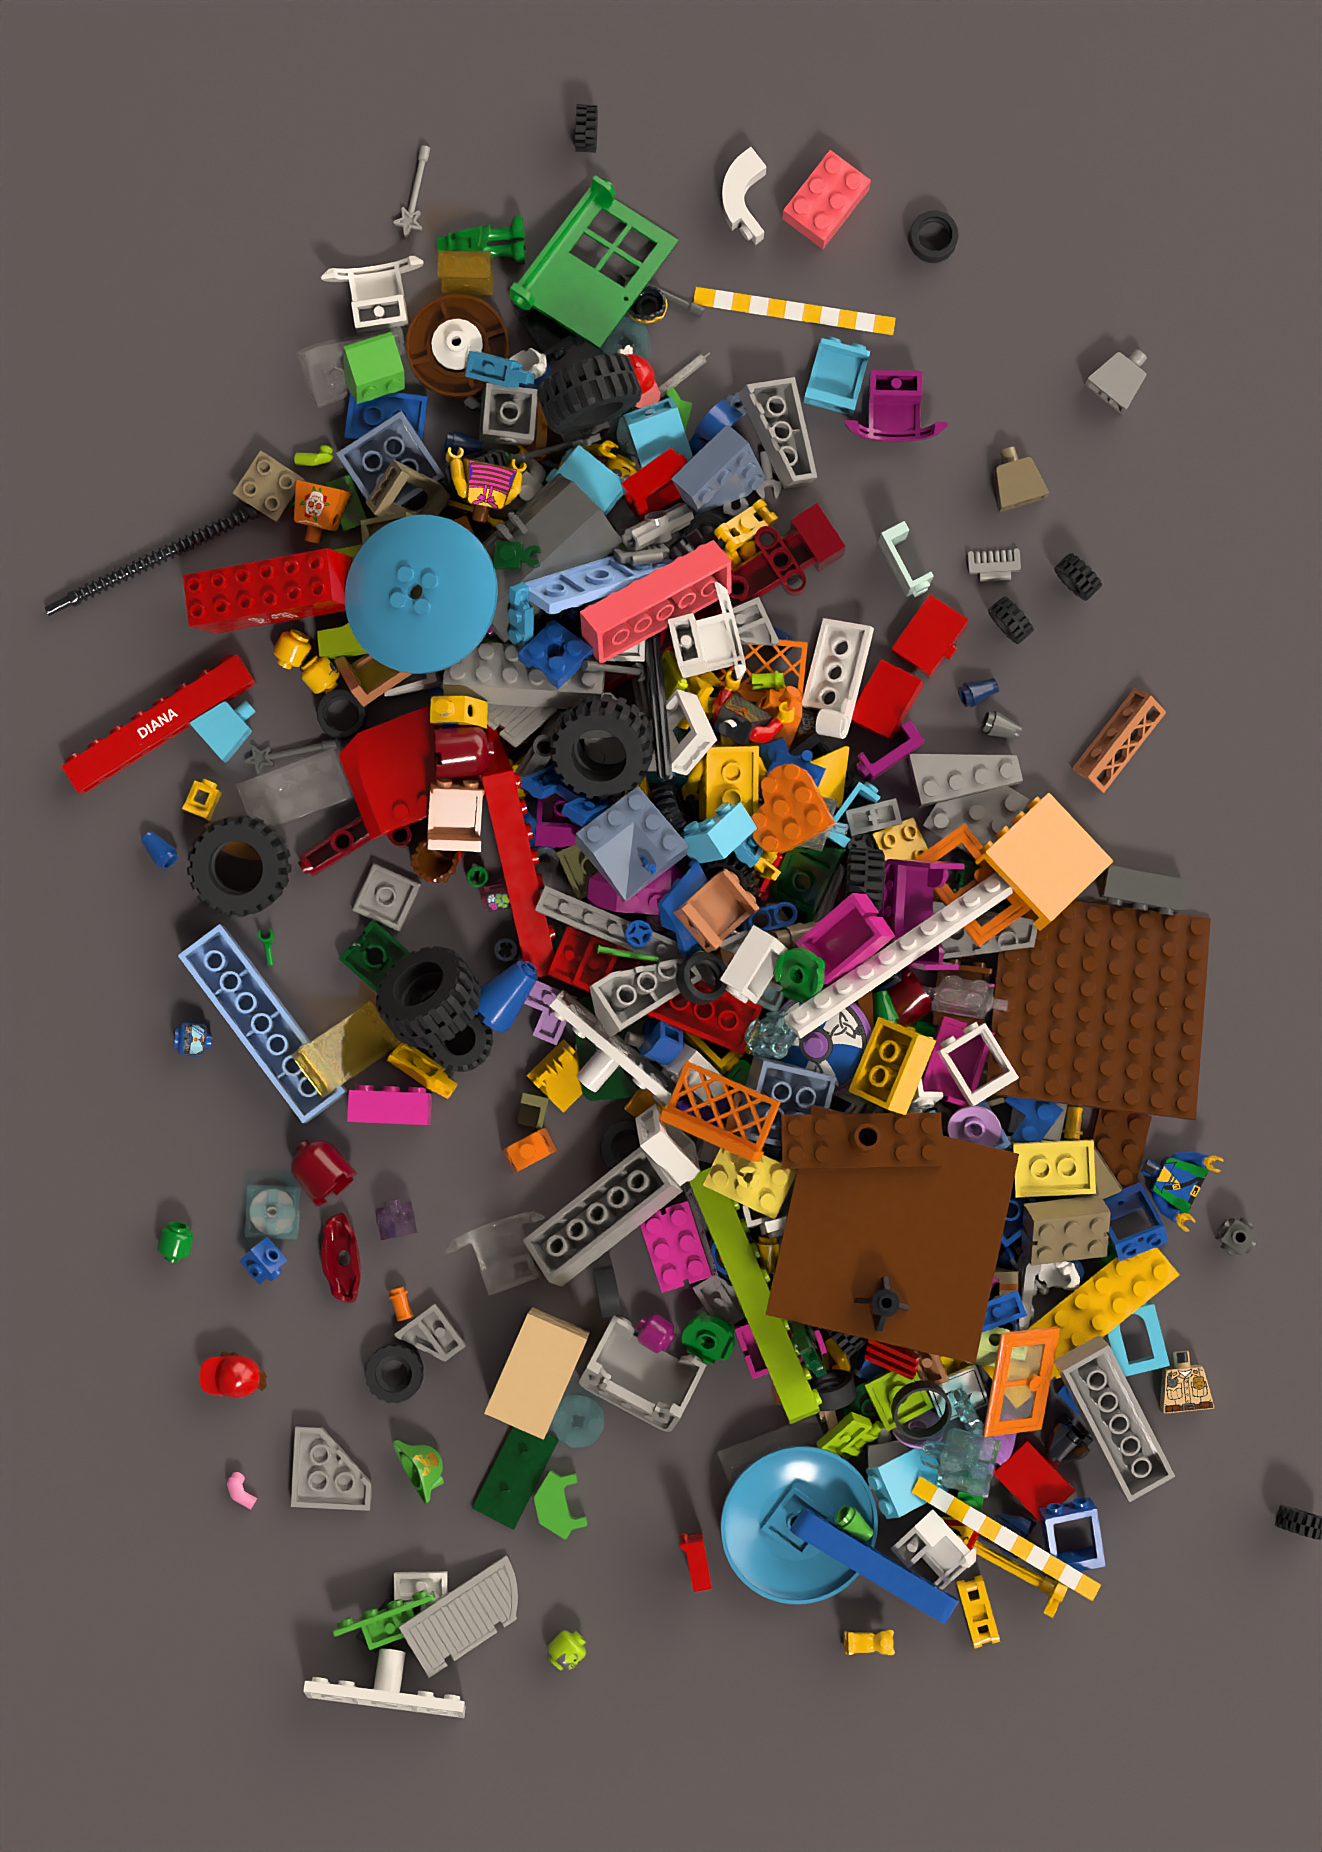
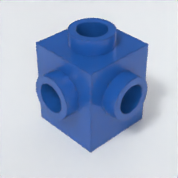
[239,1237,288,1285]

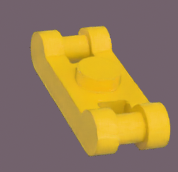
[713,499,779,553]
[956,1575,1000,1649]

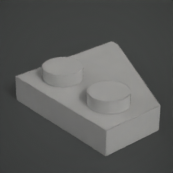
[693,1275,745,1325]
[394,1303,467,1362]

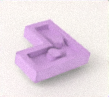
[524,981,577,1045]

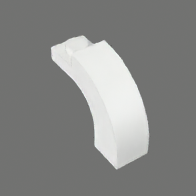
[722,147,766,245]

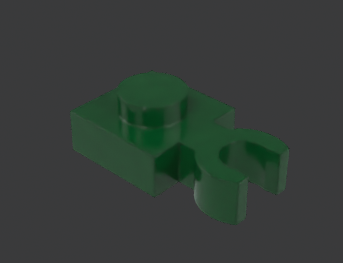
[493,541,541,571]

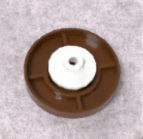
[406,294,510,400]

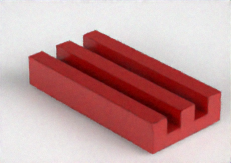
[865,1339,920,1380]

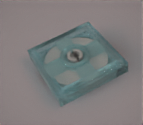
[245,1184,301,1239]

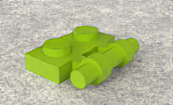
[816,1412,884,1460]

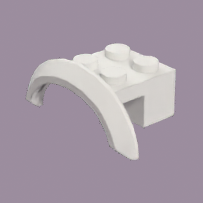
[321,256,423,333]
[668,582,746,680]
[891,1510,976,1589]

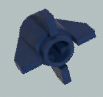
[992,1513,1037,1559]

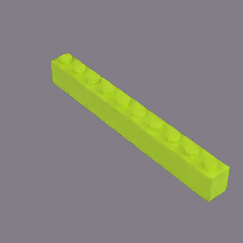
[689,1168,822,1424]

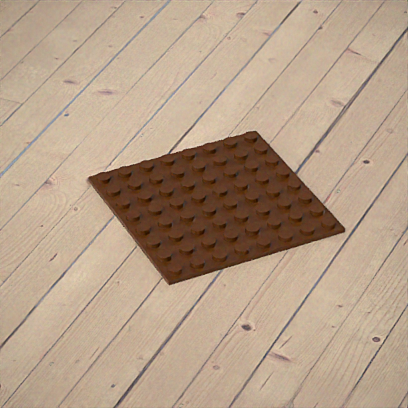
[986,898,1211,1120]
[765,1105,1019,1364]

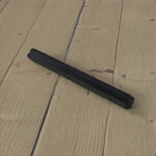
[645,634,673,782]

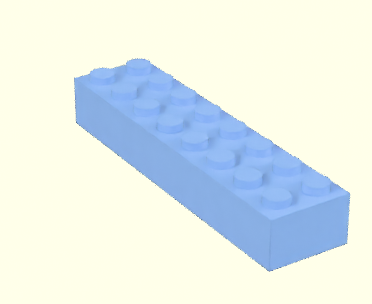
[178,924,348,1123]

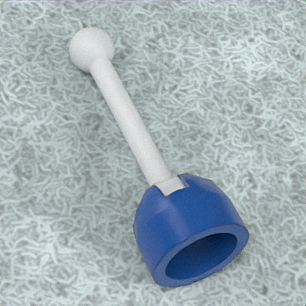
[997,1246,1049,1295]

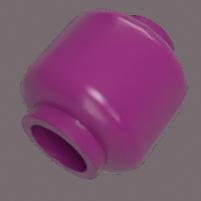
[636,1314,676,1353]

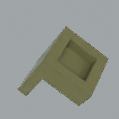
[517,1093,549,1129]

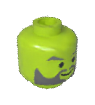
[547,1630,586,1671]

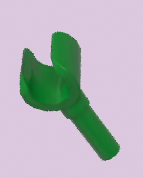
[258,928,275,965]

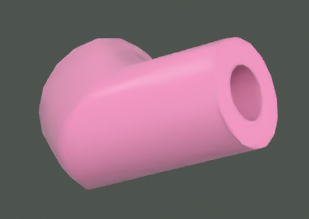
[226,1472,257,1510]

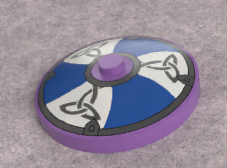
[770,990,872,1095]

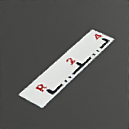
[687,1188,721,1290]

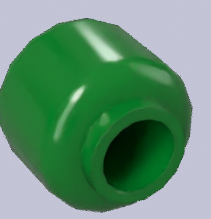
[157,1221,194,1263]

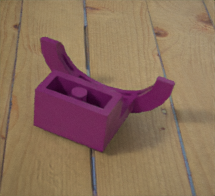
[845,370,948,442]

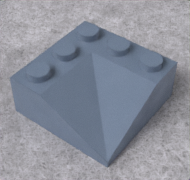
[336,411,445,517]
[671,424,766,516]
[575,786,689,902]
[735,1055,837,1146]

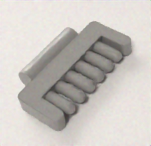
[614,543,670,566]
[967,548,1021,582]

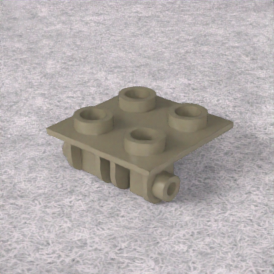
[233,450,304,522]

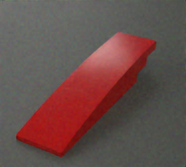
[547,926,763,1055]

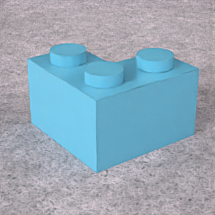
[681,802,757,863]

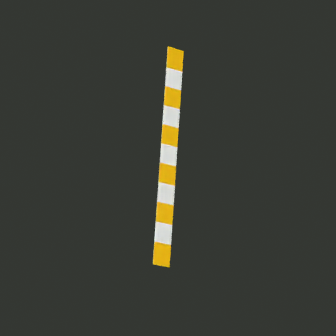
[693,287,896,335]
[911,1476,1101,1601]

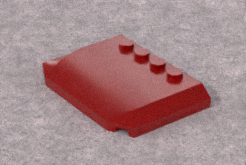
[338,705,514,840]

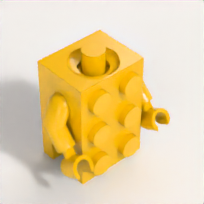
[681,734,767,820]

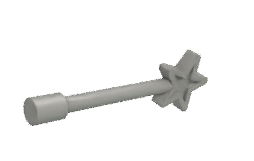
[393,145,430,237]

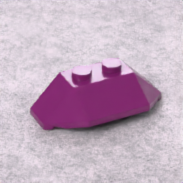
[586,864,684,915]

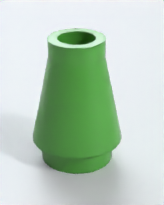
[834,1505,873,1542]

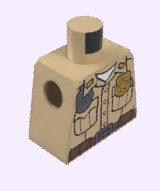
[1160,1351,1214,1413]

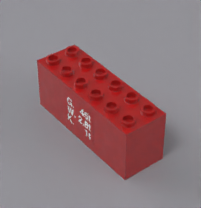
[183,548,353,634]

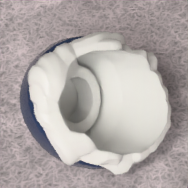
[509,348,551,389]
[1037,1260,1085,1291]

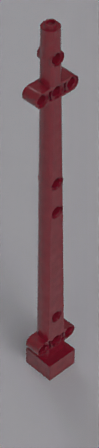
[298,503,846,877]

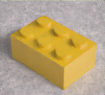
[848,1017,936,1115]

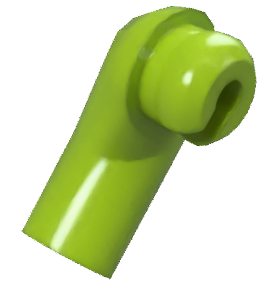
[294,445,333,466]

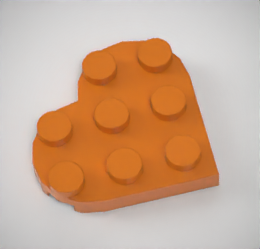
[751,764,836,853]

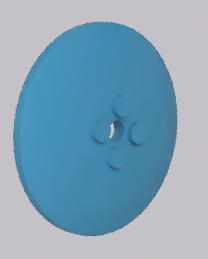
[345,515,498,674]
[720,1446,878,1604]

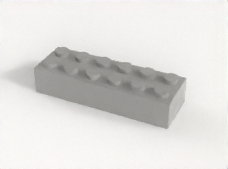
[443,642,606,709]
[523,1146,683,1287]
[1054,1335,1175,1502]

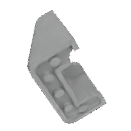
[579,1316,707,1432]

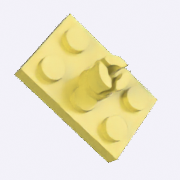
[1013,1140,1096,1197]
[703,1148,797,1220]

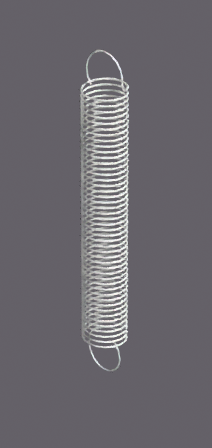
[659,353,710,398]

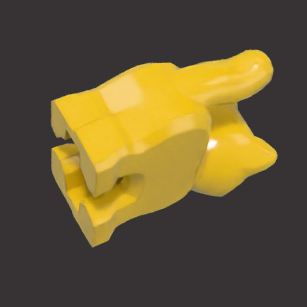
[843,1629,895,1655]

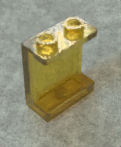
[438,251,494,295]

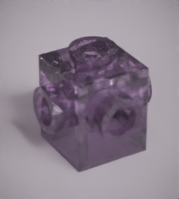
[375,1199,417,1240]

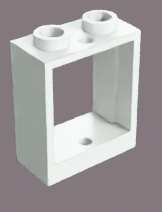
[647,689,717,775]
[720,925,788,1004]
[936,1022,1019,1106]
[635,1103,700,1186]

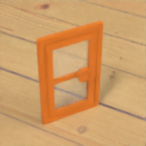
[983,1327,1060,1437]

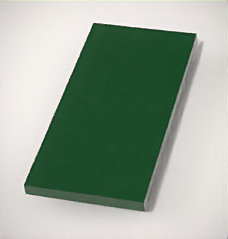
[472,1426,559,1530]

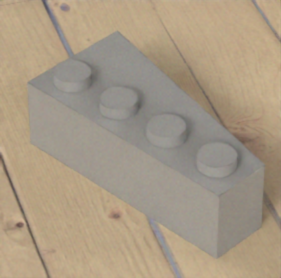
[738,377,817,489]
[907,754,1023,808]

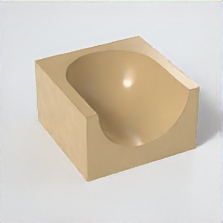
[484,1307,590,1440]

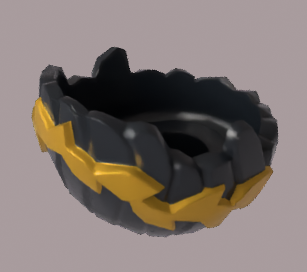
[627,286,667,324]

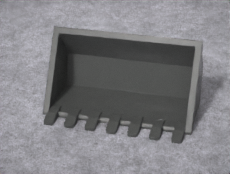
[482,473,623,644]

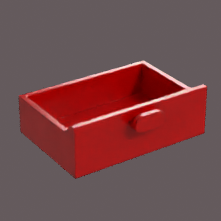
[891,594,968,679]
[851,659,924,742]
[993,1437,1075,1523]
[679,1532,712,1592]

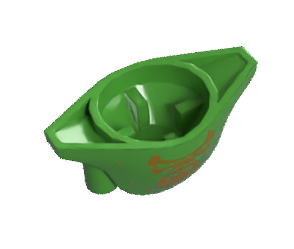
[392,1440,444,1505]

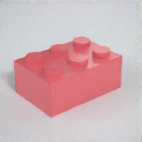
[782,150,871,250]

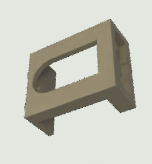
[366,460,451,517]

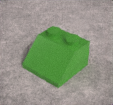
[343,332,405,404]

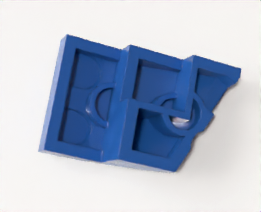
[658,860,708,958]

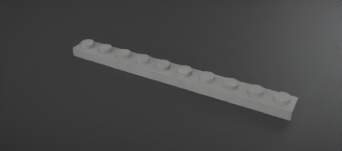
[535,886,785,1013]

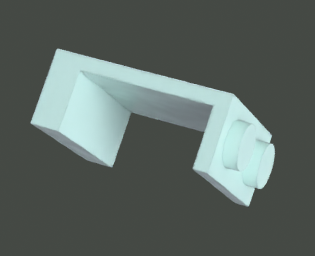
[878,521,934,597]

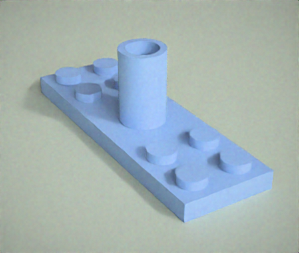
[524,545,673,614]

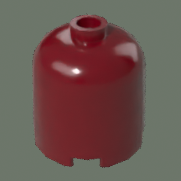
[433,726,494,779]
[872,967,938,1028]
[291,1139,357,1207]

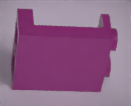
[855,720,925,782]

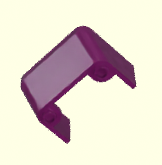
[878,859,964,970]

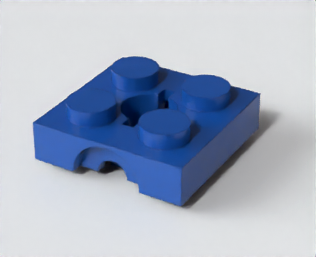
[518,620,593,689]

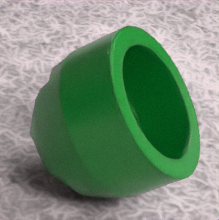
[466,866,488,887]

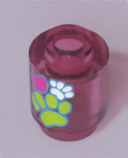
[480,883,511,912]

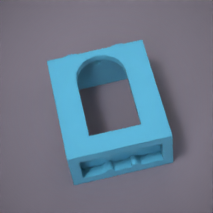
[1106,1302,1170,1377]

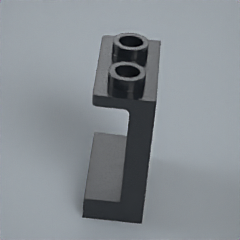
[513,304,586,362]

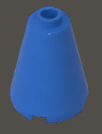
[474,961,538,1033]

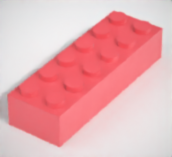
[580,540,731,664]

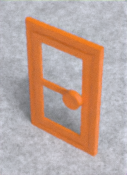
[914,823,1031,947]

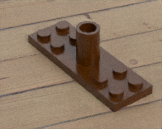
[780,1112,943,1169]

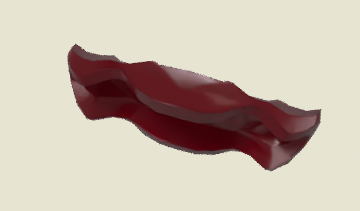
[320,1213,361,1303]

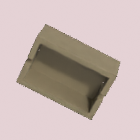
[1021,1195,1111,1266]

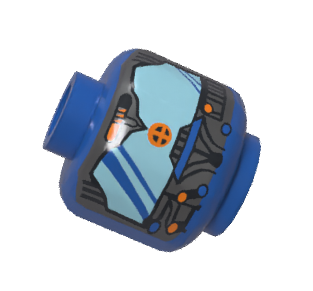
[173,1022,212,1057]

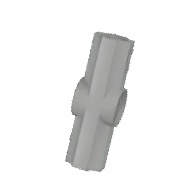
[622,503,694,552]

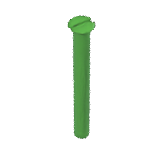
[597,945,658,963]

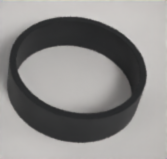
[891,1380,952,1440]

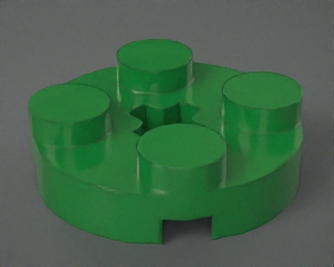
[774,947,825,1002]
[682,1312,735,1364]

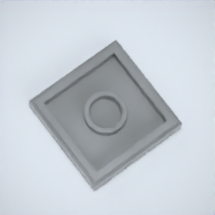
[352,863,421,932]

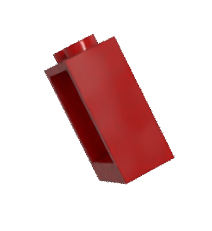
[621,447,688,522]

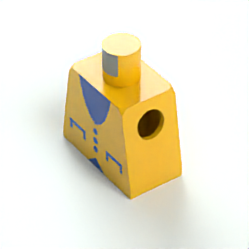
[430,696,488,729]

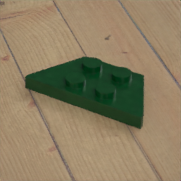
[769,845,846,924]
[787,1320,827,1378]

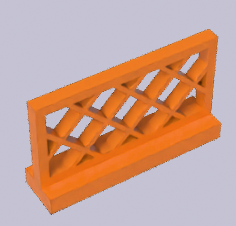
[718,639,808,703]
[659,1061,781,1162]

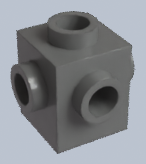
[1216,1217,1258,1256]

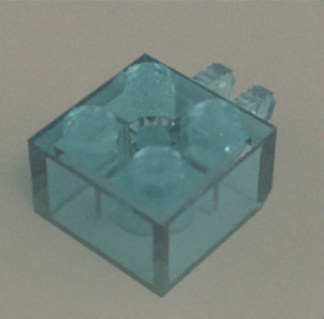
[920,1428,1001,1498]

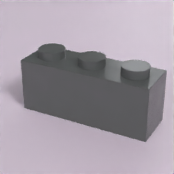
[1100,865,1187,916]

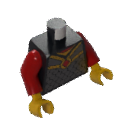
[711,671,795,746]

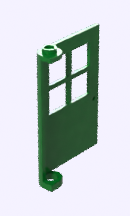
[509,175,679,349]

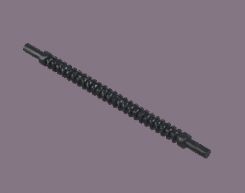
[45,504,261,616]

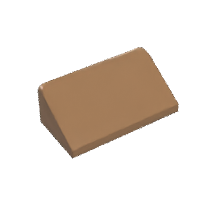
[907,1348,949,1385]

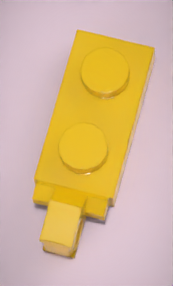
[387,1042,458,1099]

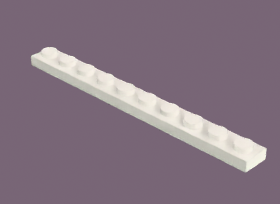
[783,872,1013,1039]

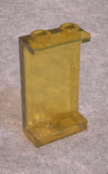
[292,1001,401,1098]

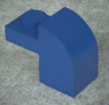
[689,399,743,455]
[639,1018,683,1065]

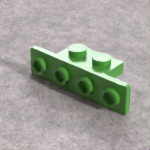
[332,1589,436,1650]

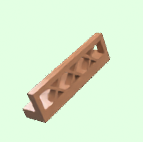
[1072,688,1166,794]

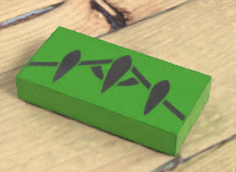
[326,475,367,532]

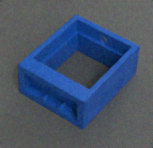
[1103,1182,1168,1262]
[1039,1497,1105,1572]

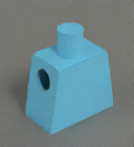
[190,700,256,763]

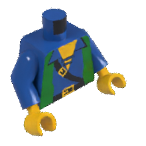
[1141,1151,1224,1232]

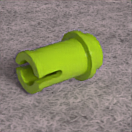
[752,670,785,691]

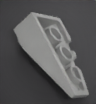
[590,957,703,1037]

